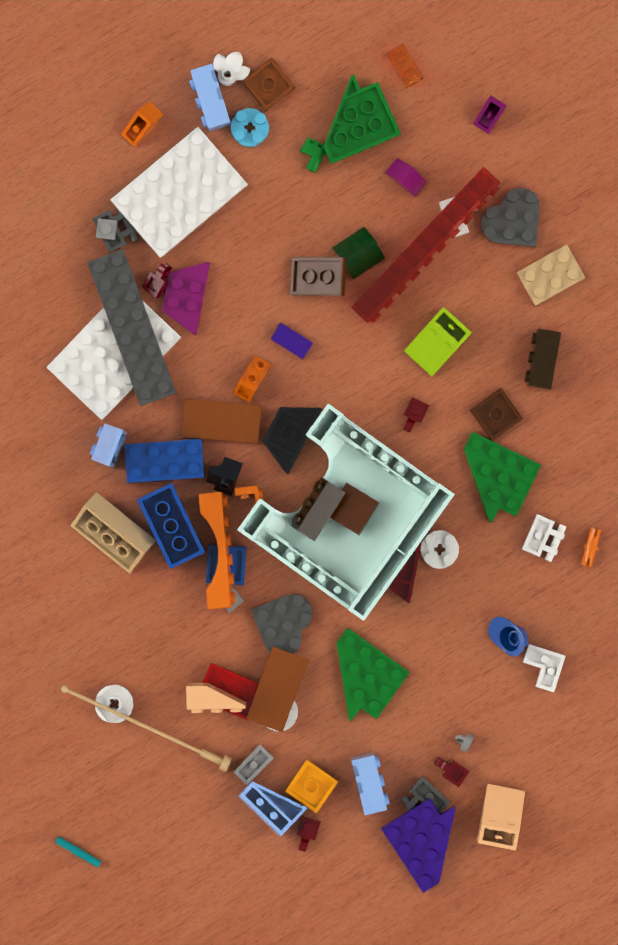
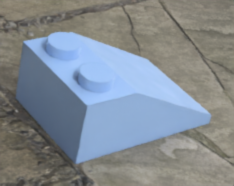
[89,424,128,468]

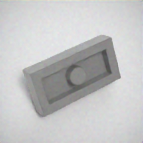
[233,744,274,785]

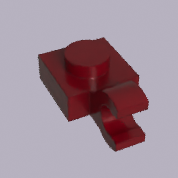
[142,263,173,298]
[403,397,429,433]
[434,757,470,787]
[297,816,321,852]

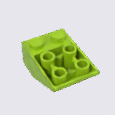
[404,307,472,377]

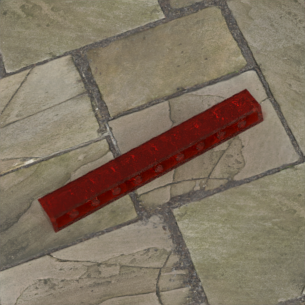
[351,167,500,323]

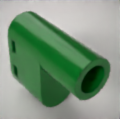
[300,137,325,173]

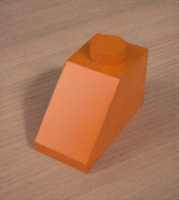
[121,102,164,148]

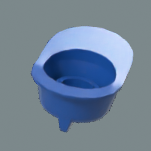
[488,617,529,657]

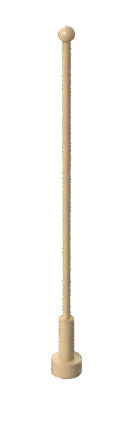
[61,685,232,772]

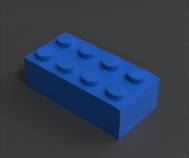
[124,439,205,483]
[137,483,206,569]

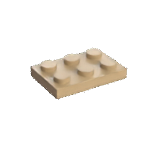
[516,245,585,306]

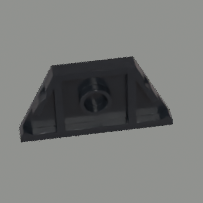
[263,407,322,475]

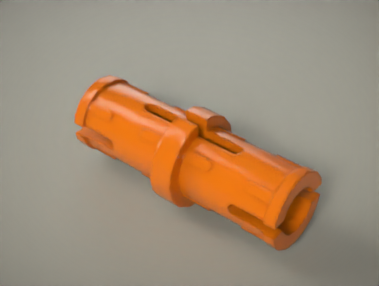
[580,528,602,568]

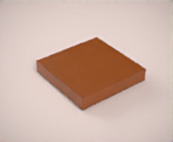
[242,58,295,112]

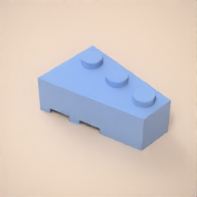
[351,752,390,815]

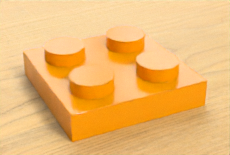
[285,759,338,813]

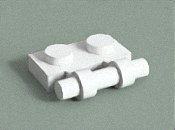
[522,514,566,562]

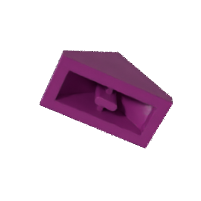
[473,95,507,134]
[385,158,427,197]

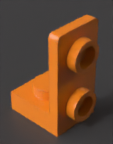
[233,356,271,403]
[235,485,263,503]

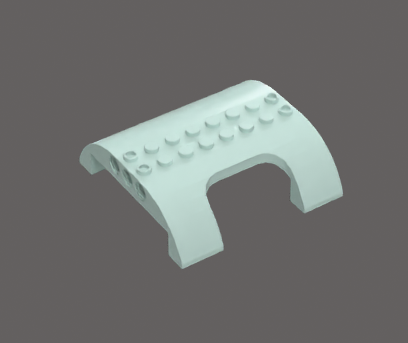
[237,404,455,621]

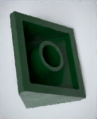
[332,227,385,280]

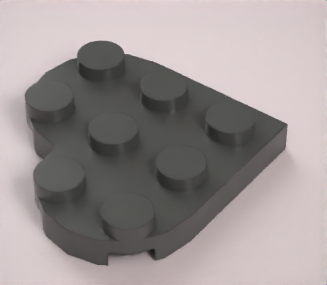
[480,188,540,247]
[251,594,312,654]

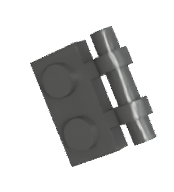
[93,208,139,253]
[400,776,451,814]

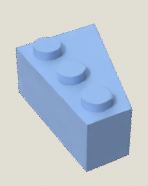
[189,64,231,132]
[238,782,307,836]

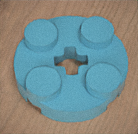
[231,108,269,148]

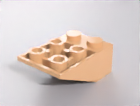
[186,683,247,713]
[476,784,525,851]

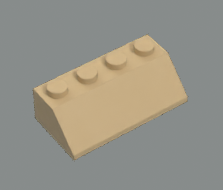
[70,492,156,574]

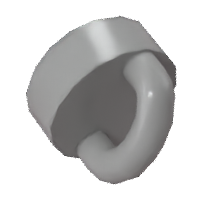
[455,733,474,752]

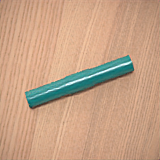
[55,836,102,868]

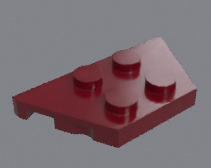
[388,541,422,603]

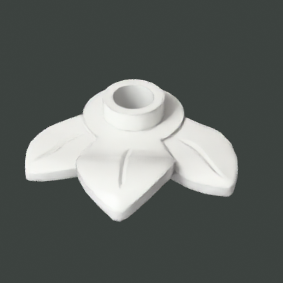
[213,52,250,86]

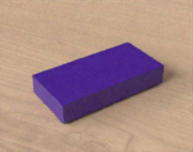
[271,323,313,359]

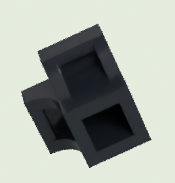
[206,457,243,496]

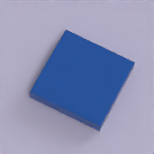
[206,544,246,585]

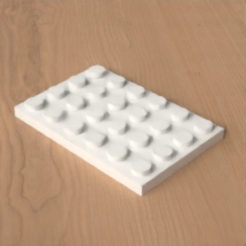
[110,127,248,259]
[46,300,181,420]

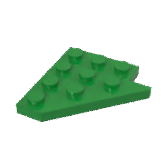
[323,74,401,165]
[464,432,541,523]
[336,627,410,721]

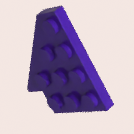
[381,798,456,893]

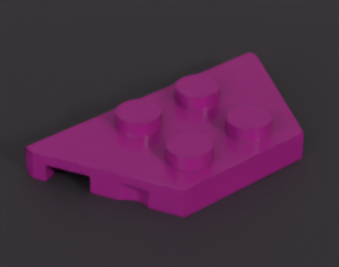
[162,262,210,335]

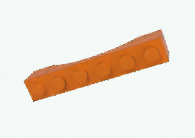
[199,492,236,610]

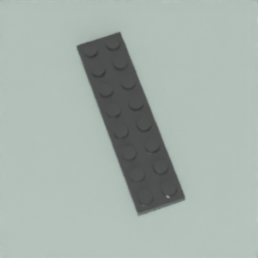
[87,249,176,406]

